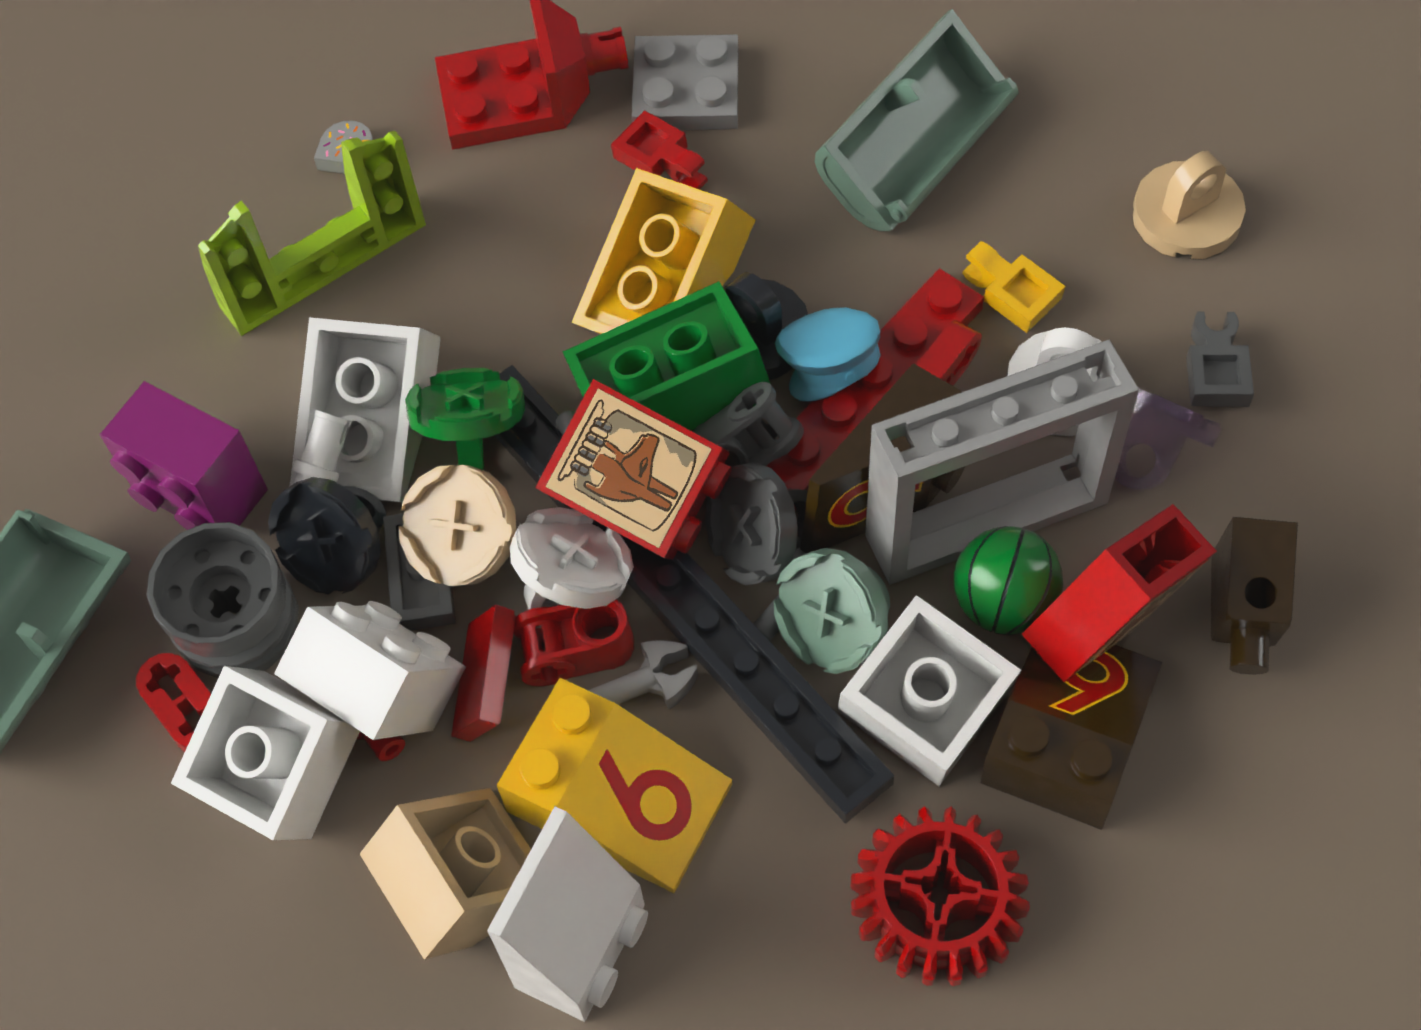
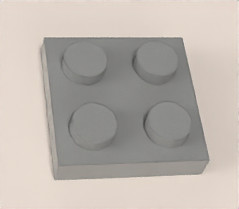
[632,34,739,130]

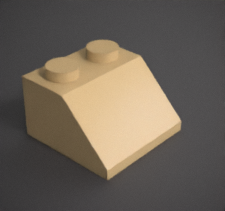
[360,788,531,960]

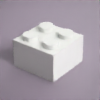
[837,595,1021,787]
[274,601,466,740]
[171,666,360,840]

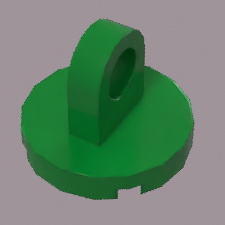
[405,368,525,471]

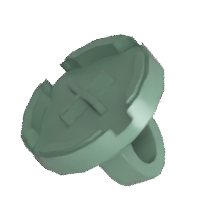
[774,548,890,674]

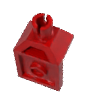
[435,0,629,150]

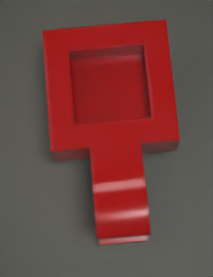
[611,110,708,190]

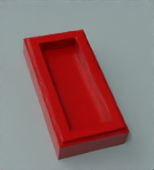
[451,604,516,742]

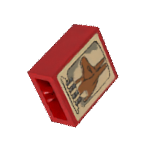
[535,379,732,560]
[1022,504,1217,682]

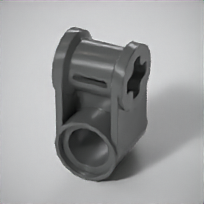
[692,382,804,467]

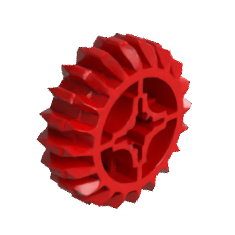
[850,806,1030,987]

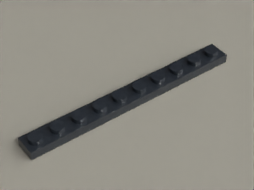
[494,365,894,824]

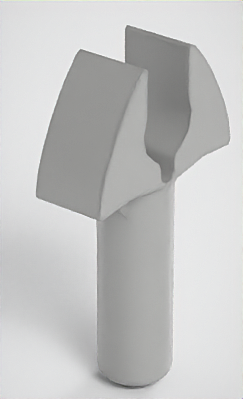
[588,640,698,709]

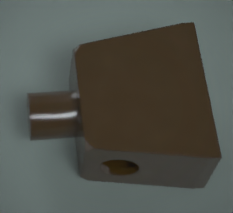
[1211,517,1298,675]

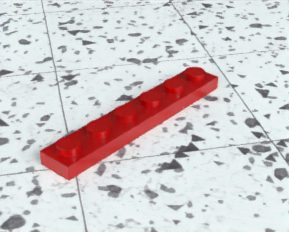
[766,268,984,511]

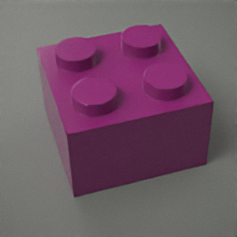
[99,381,268,530]

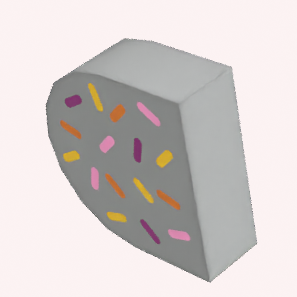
[314,121,373,174]

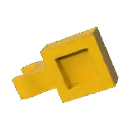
[962,241,1066,333]

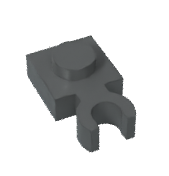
[1186,311,1254,407]

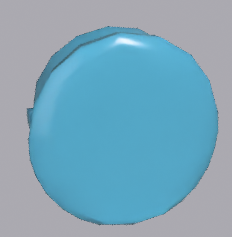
[775,307,881,402]

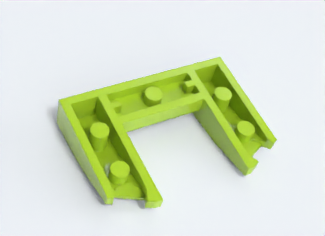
[198,131,426,336]

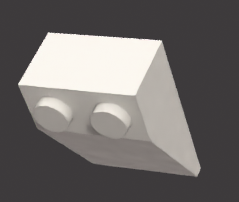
[290,317,441,502]
[487,806,648,1022]

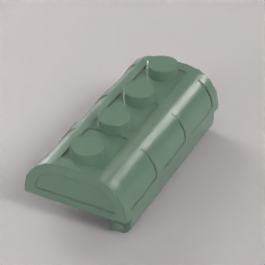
[814,9,1019,231]
[0,509,131,755]

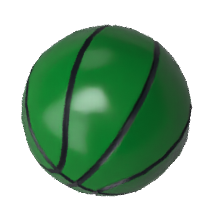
[954,526,1063,635]

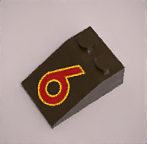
[800,363,965,553]
[980,645,1162,830]

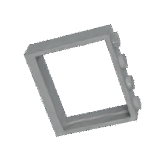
[865,339,1139,585]

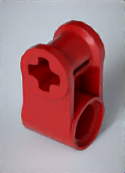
[513,599,634,687]

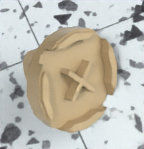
[1133,151,1246,259]
[399,465,516,586]

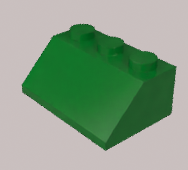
[562,281,770,431]

